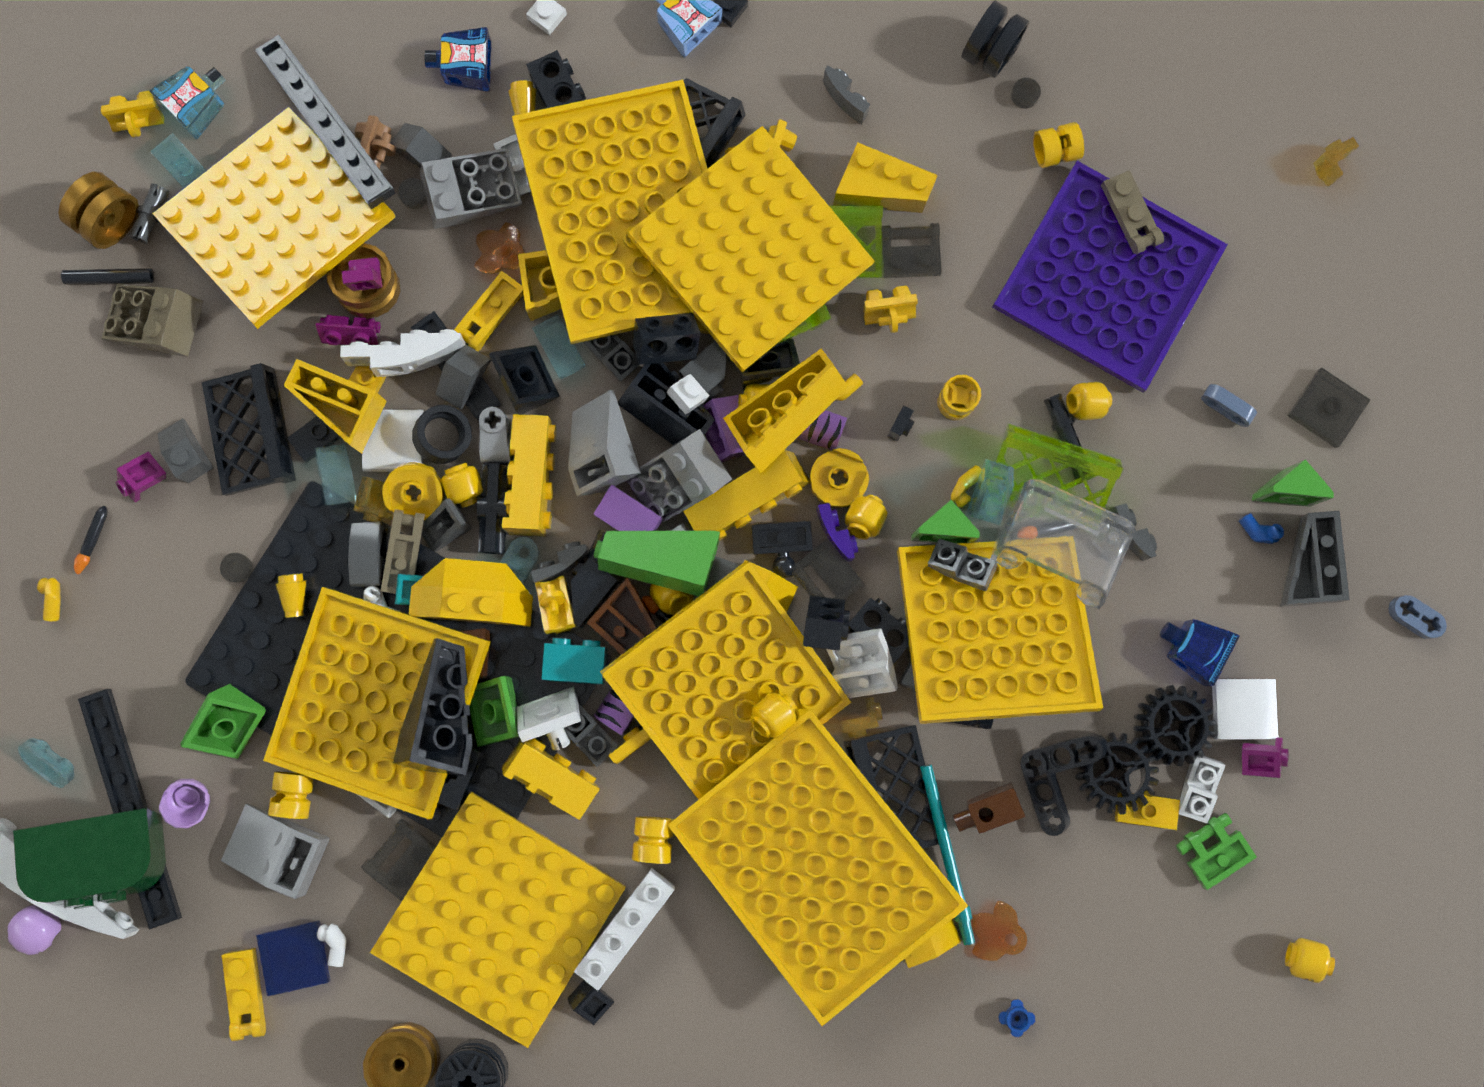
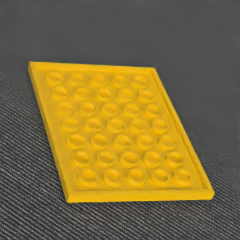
[512,79,707,344]
[668,710,968,1026]

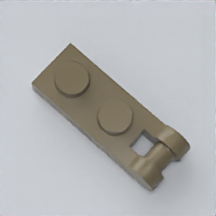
[1101,170,1164,254]
[380,509,425,594]

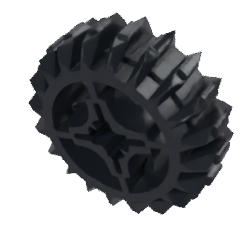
[1133,685,1217,767]
[1075,732,1159,815]

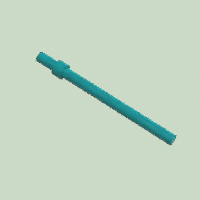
[920,764,975,945]

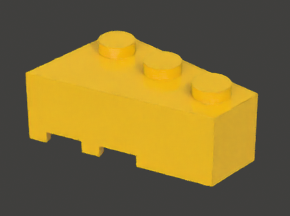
[833,142,938,213]
[284,359,387,454]
[502,738,600,820]

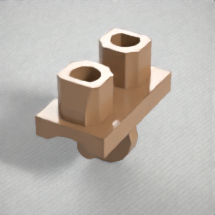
[354,115,397,169]

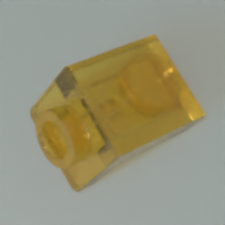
[1313,137,1359,186]
[353,477,394,523]
[839,697,883,738]

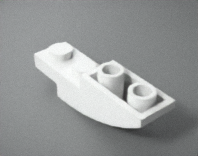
[340,329,465,377]

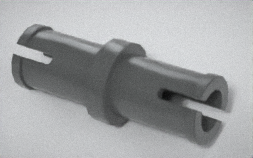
[128,183,169,244]

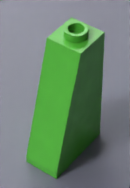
[594,531,720,596]

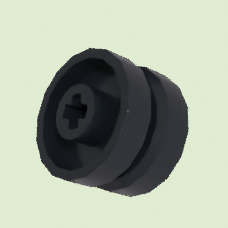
[961,0,1029,78]

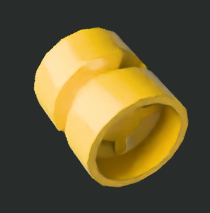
[1033,122,1084,168]
[937,375,981,420]
[268,771,314,819]
[632,816,674,864]

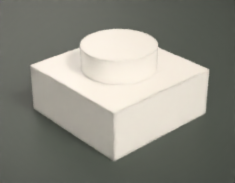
[526,0,567,35]
[666,374,709,415]

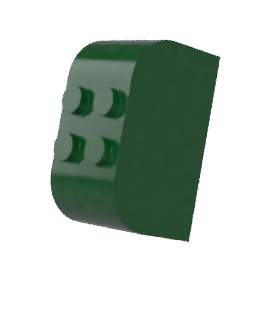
[13,808,166,909]

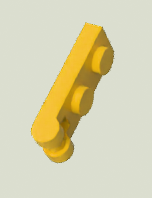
[454,271,523,352]
[221,948,266,1041]

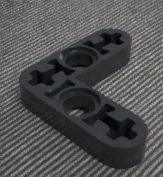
[1020,734,1107,836]

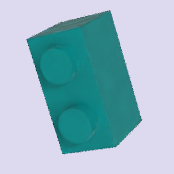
[542,638,607,684]

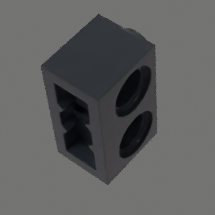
[526,50,586,108]
[633,313,700,365]
[803,595,850,651]
[848,598,909,664]

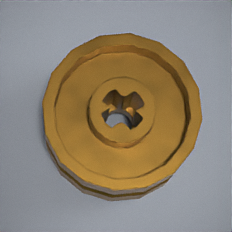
[58,171,139,249]
[327,243,400,318]
[363,1022,440,1087]

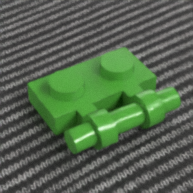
[1175,813,1257,890]

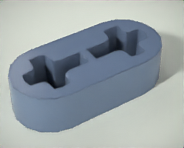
[1201,384,1257,427]
[1388,595,1447,639]

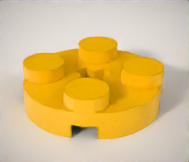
[810,448,869,508]
[382,462,444,520]

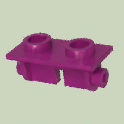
[315,314,381,345]

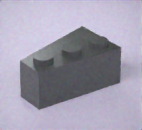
[1280,511,1350,607]

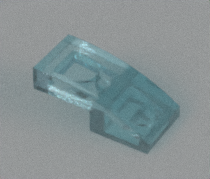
[315,444,357,506]

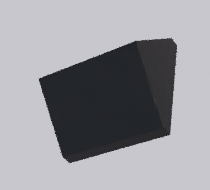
[740,339,800,391]
[489,345,560,415]

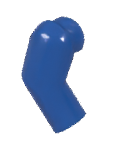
[1238,512,1284,544]

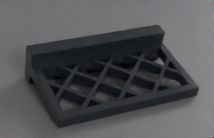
[684,78,746,169]
[201,363,296,496]
[843,725,939,849]

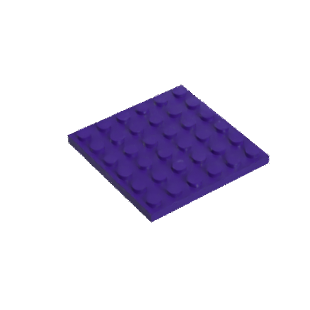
[992,160,1228,393]

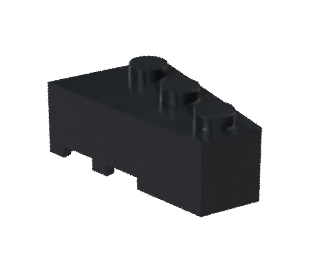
[618,363,715,445]

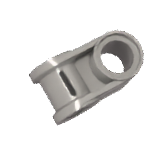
[479,407,513,465]

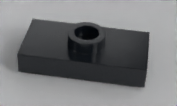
[287,416,341,462]

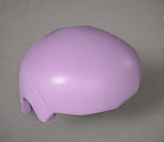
[159,779,210,828]
[8,905,61,955]

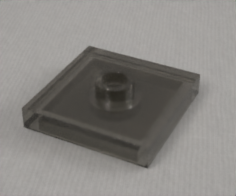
[1287,367,1370,448]

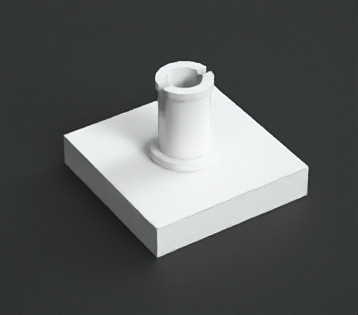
[517,686,581,750]

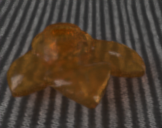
[474,222,525,274]
[970,900,1027,961]

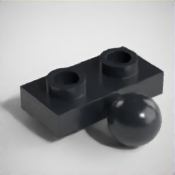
[751,521,813,579]

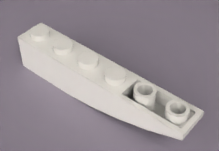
[0,818,139,939]

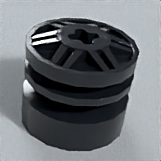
[435,1039,508,1087]

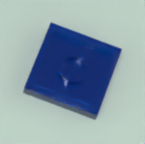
[256,920,331,997]

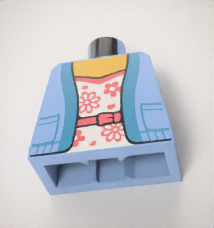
[656,0,722,58]

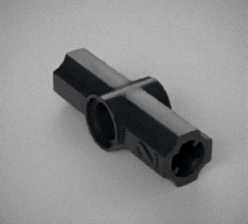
[477,463,509,554]

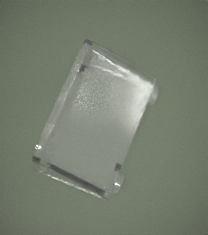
[990,479,1135,609]

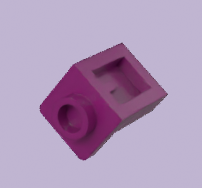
[342,257,382,291]
[115,451,166,502]
[1242,737,1289,778]

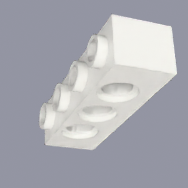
[574,868,676,991]

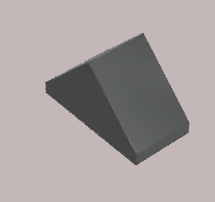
[390,123,452,168]
[436,345,492,410]
[421,498,473,552]

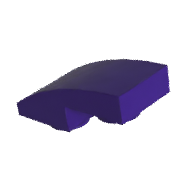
[816,503,858,562]

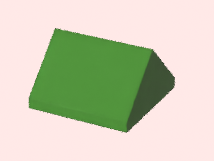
[1252,459,1334,507]
[911,500,980,544]
[469,676,519,747]
[180,684,266,759]

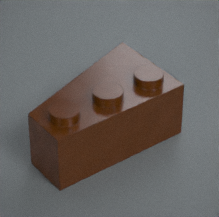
[587,578,658,654]

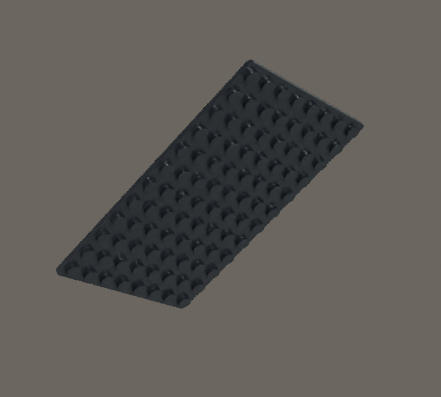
[185,481,611,837]

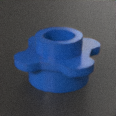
[998,999,1036,1037]

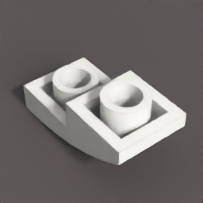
[1179,755,1226,824]

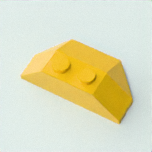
[409,558,533,627]

